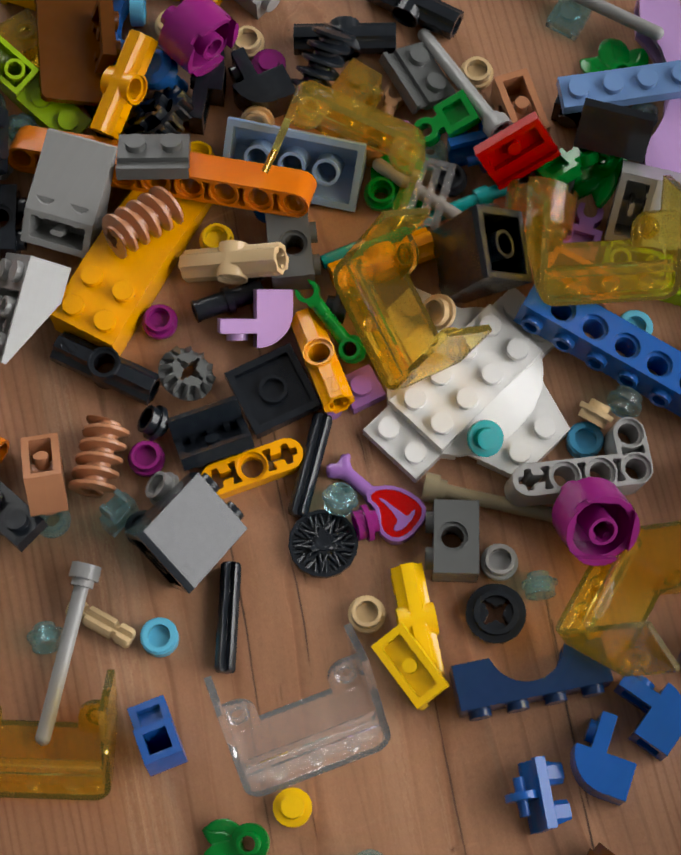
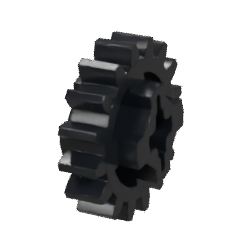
[124,85,194,134]

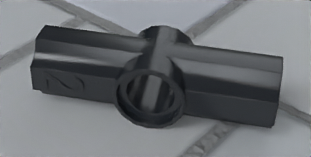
[367,0,464,40]
[293,16,396,62]
[50,331,161,406]

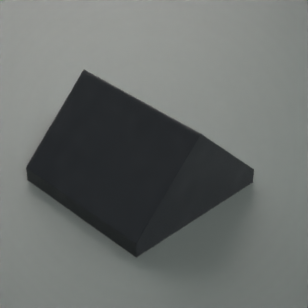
[573,98,657,163]

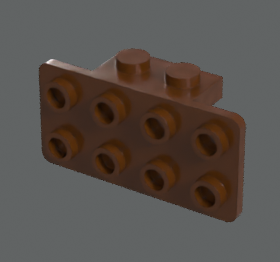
[35,0,121,107]

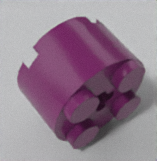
[158,0,239,77]
[552,477,640,566]

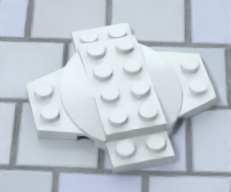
[362,286,570,483]

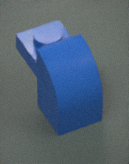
[613,672,681,761]
[127,695,188,777]
[570,711,637,806]

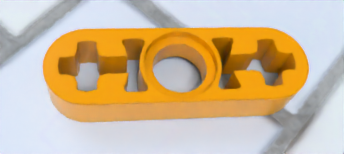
[201,438,303,499]

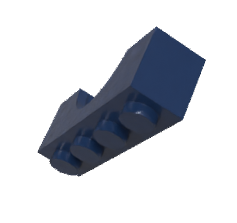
[449,635,613,721]

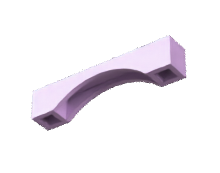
[634,0,681,173]

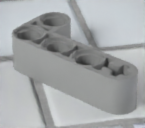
[504,417,653,507]

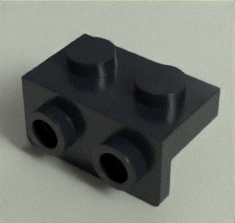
[167,396,255,471]

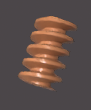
[102,186,184,259]
[68,415,130,498]

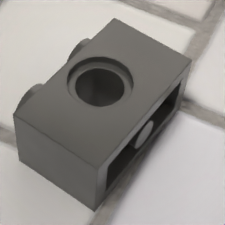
[265,212,321,291]
[425,499,479,583]

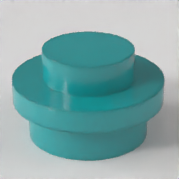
[467,420,504,457]

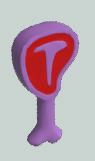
[326,453,426,545]

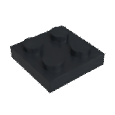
[224,343,322,439]

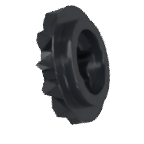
[466,584,526,644]

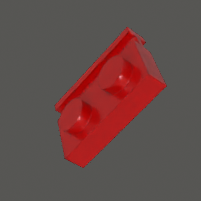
[473,111,561,190]

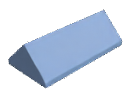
[223,116,367,212]

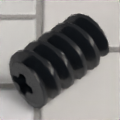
[291,22,356,102]

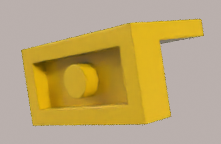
[371,623,450,710]

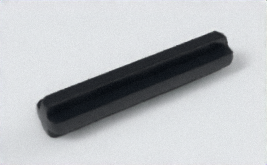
[288,412,332,518]
[214,561,241,674]

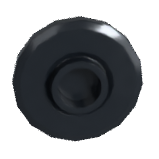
[288,509,358,579]

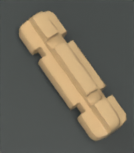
[65,602,136,648]

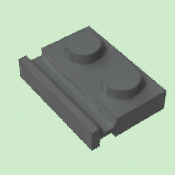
[378,41,456,114]
[115,133,191,180]

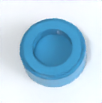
[565,422,604,458]

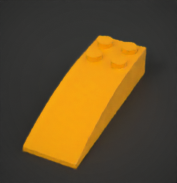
[50,190,212,356]

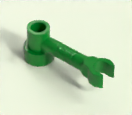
[295,279,368,364]

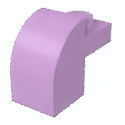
[217,289,293,348]

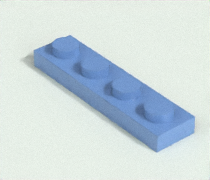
[556,60,681,115]

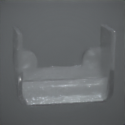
[204,623,391,797]

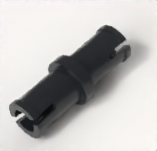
[191,278,264,323]

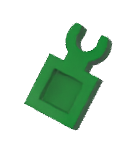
[414,89,481,147]
[534,146,601,192]

